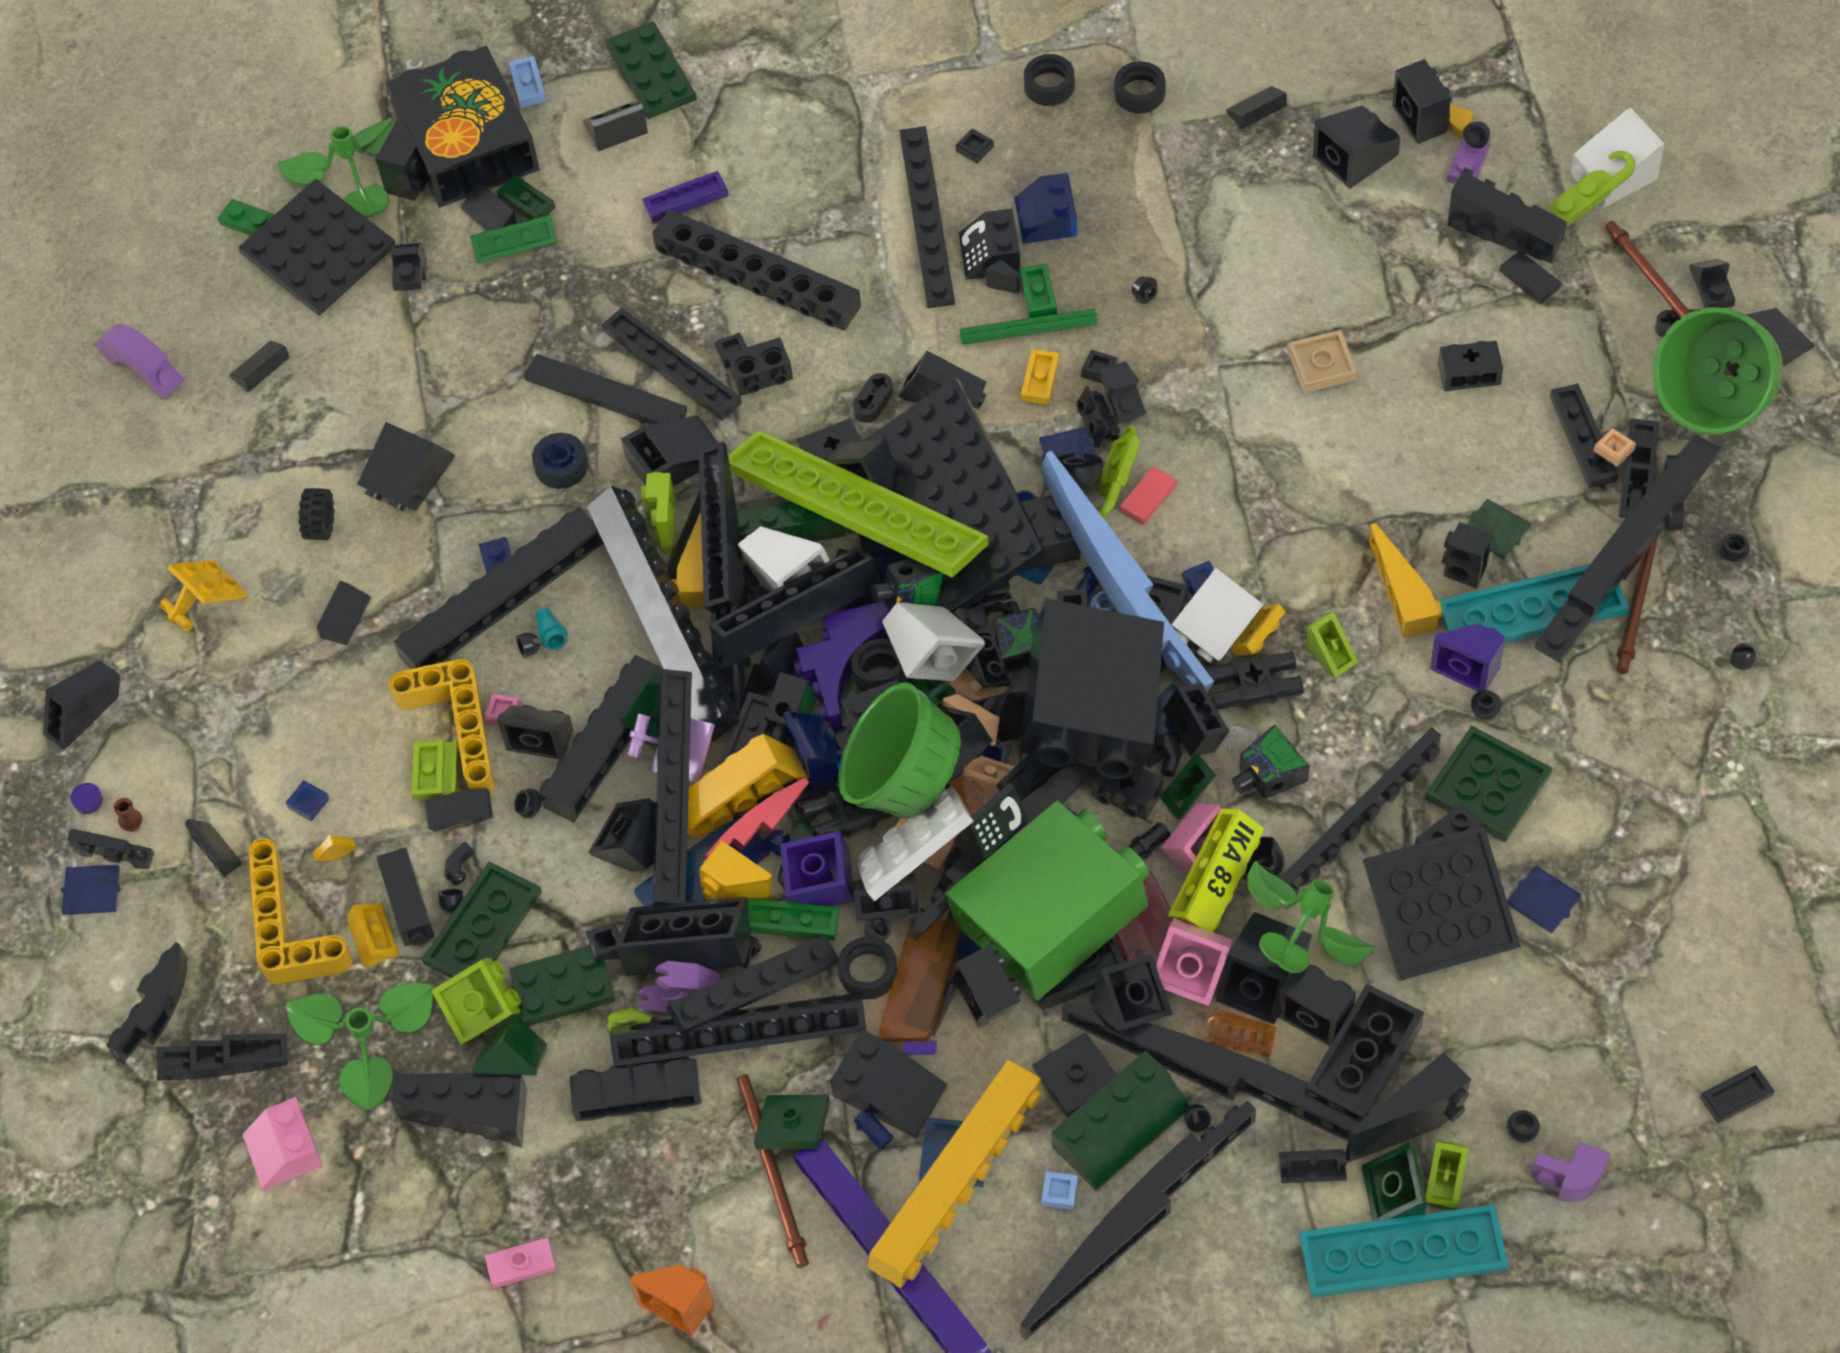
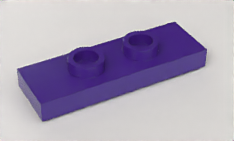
[642,171,729,224]

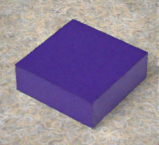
[904,1040,938,1055]

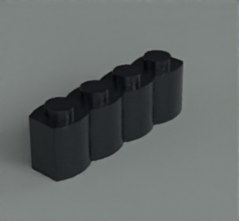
[569,1057,702,1121]

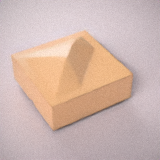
[1594,428,1636,466]

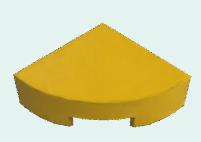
[1448,104,1474,137]
[312,835,357,862]

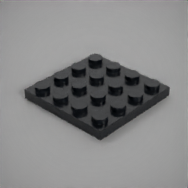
[239,178,396,316]
[1363,826,1521,981]

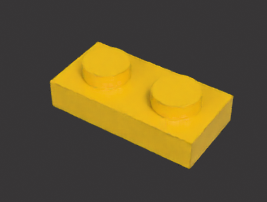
[1021,349,1060,405]
[1229,603,1286,657]

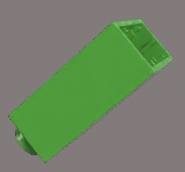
[945,800,1149,1001]

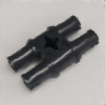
[1204,650,1304,710]
[798,786,894,838]

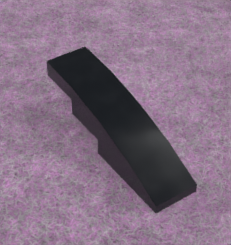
[1619,418,1660,518]
[156,1034,288,1081]

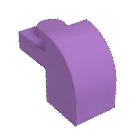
[1531,1142,1610,1202]

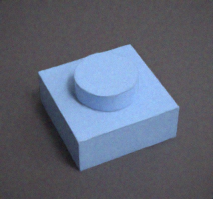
[1041,1171,1078,1210]

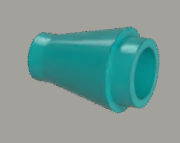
[535,607,568,650]

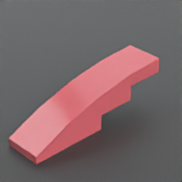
[704,778,809,861]

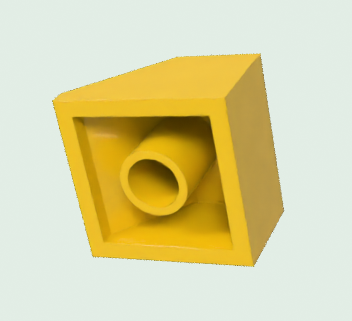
[699,841,772,900]

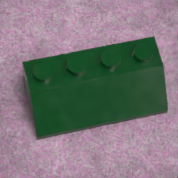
[736,496,845,542]
[1051,1051,1189,1191]

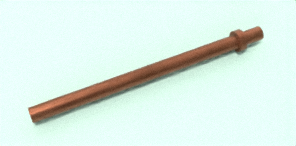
[1605,220,1690,319]
[1616,535,1659,674]
[737,1074,809,1268]

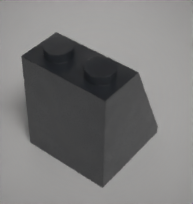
[1313,105,1400,189]
[357,422,455,512]
[1216,912,1312,1025]

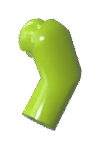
[606,1008,655,1032]

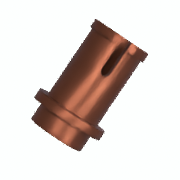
[113,798,142,832]

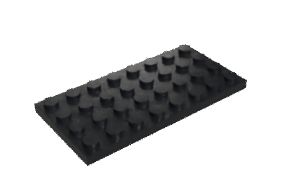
[863,377,1047,614]

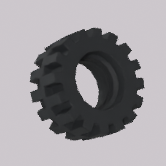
[298,488,335,540]

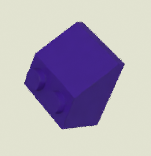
[1430,624,1506,692]
[780,831,854,907]

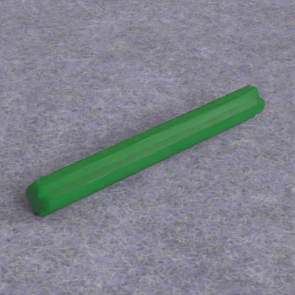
[959,308,1098,345]

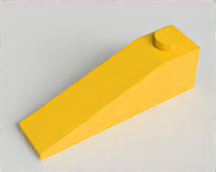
[672,512,704,607]
[1369,524,1442,638]

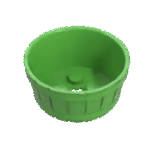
[1653,307,1783,434]
[838,683,961,818]

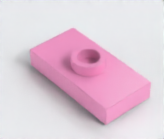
[485,1237,557,1289]

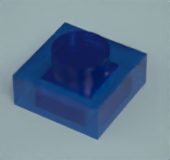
[478,537,512,573]
[1181,560,1214,597]
[285,780,330,822]

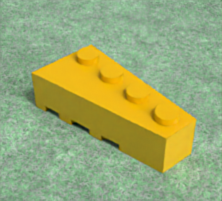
[687,734,808,838]

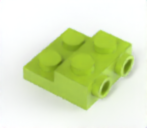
[641,472,677,554]
[431,958,521,1045]

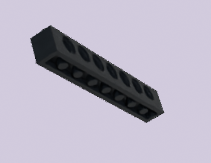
[652,209,861,331]
[609,992,867,1067]

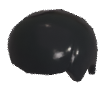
[1242,836,1285,881]

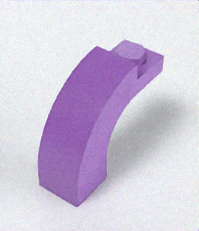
[93,324,185,399]

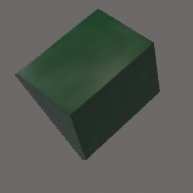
[472,1014,547,1076]
[1361,1141,1427,1221]

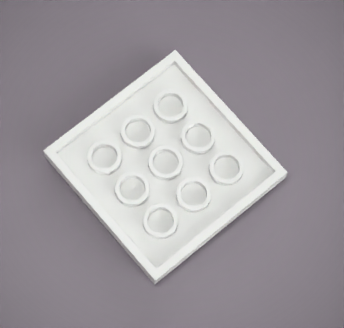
[856,786,973,901]

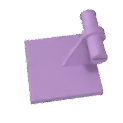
[627,714,715,782]

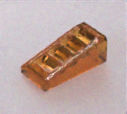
[1205,1008,1276,1057]

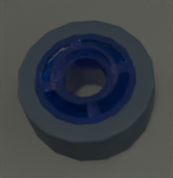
[532,432,588,489]

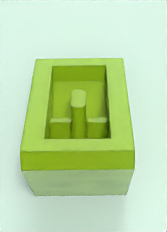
[1306,611,1359,678]
[1426,1140,1469,1209]

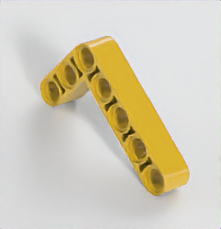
[388,659,495,794]
[248,838,353,984]

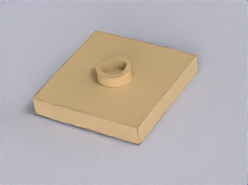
[1287,330,1359,393]

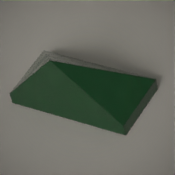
[1160,754,1217,819]

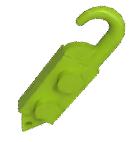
[1548,150,1635,228]
[1098,424,1141,518]

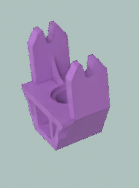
[637,961,722,1016]

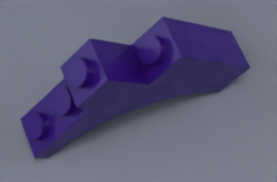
[793,601,891,732]

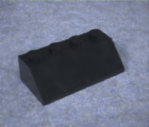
[615,897,750,976]

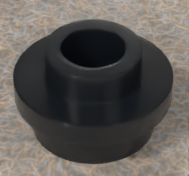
[1463,121,1490,148]
[1132,276,1157,304]
[1719,533,1750,562]
[1471,690,1502,720]
[514,788,542,819]
[1507,1110,1540,1143]

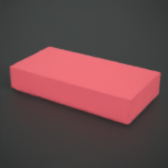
[1120,466,1177,525]

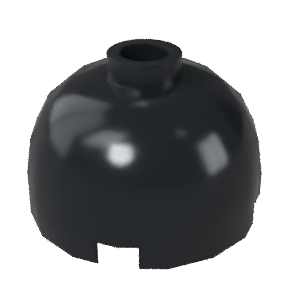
[1055,453,1103,496]

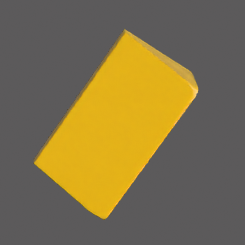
[347,903,399,967]

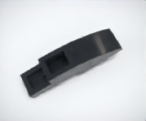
[106,942,188,1063]

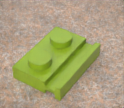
[412,739,459,800]

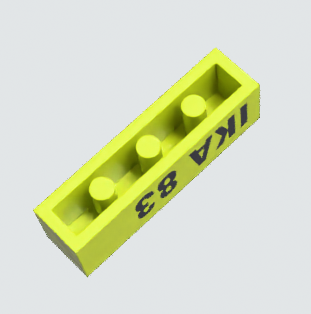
[1167,809,1265,933]

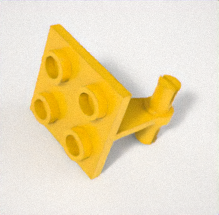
[159,559,247,632]

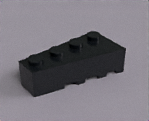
[1447,167,1567,263]
[392,1073,527,1148]

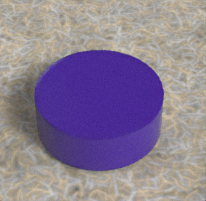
[70,783,103,814]

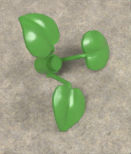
[278,118,394,217]
[1247,861,1375,973]
[286,983,434,1111]

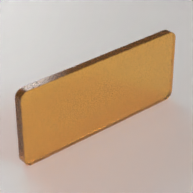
[878,920,961,1042]

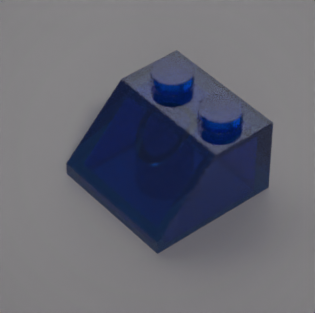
[1014,173,1077,244]
[783,711,844,792]

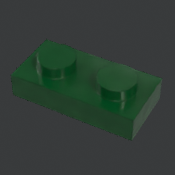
[496,175,556,220]

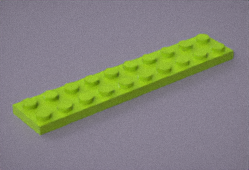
[728,430,989,577]

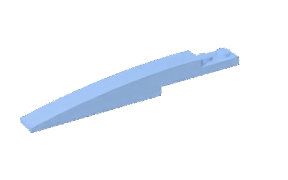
[1040,451,1214,693]

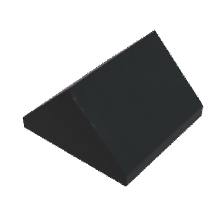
[583,102,648,152]

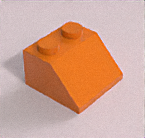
[630,1264,714,1336]

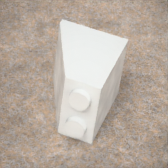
[1570,108,1665,208]
[738,527,830,592]
[1172,568,1264,662]
[882,602,985,681]

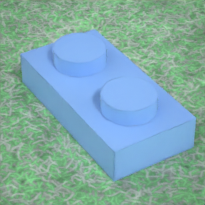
[508,56,547,108]

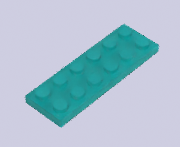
[1439,564,1629,644]
[1299,1204,1509,1298]

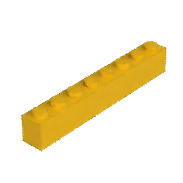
[868,1059,1042,1288]

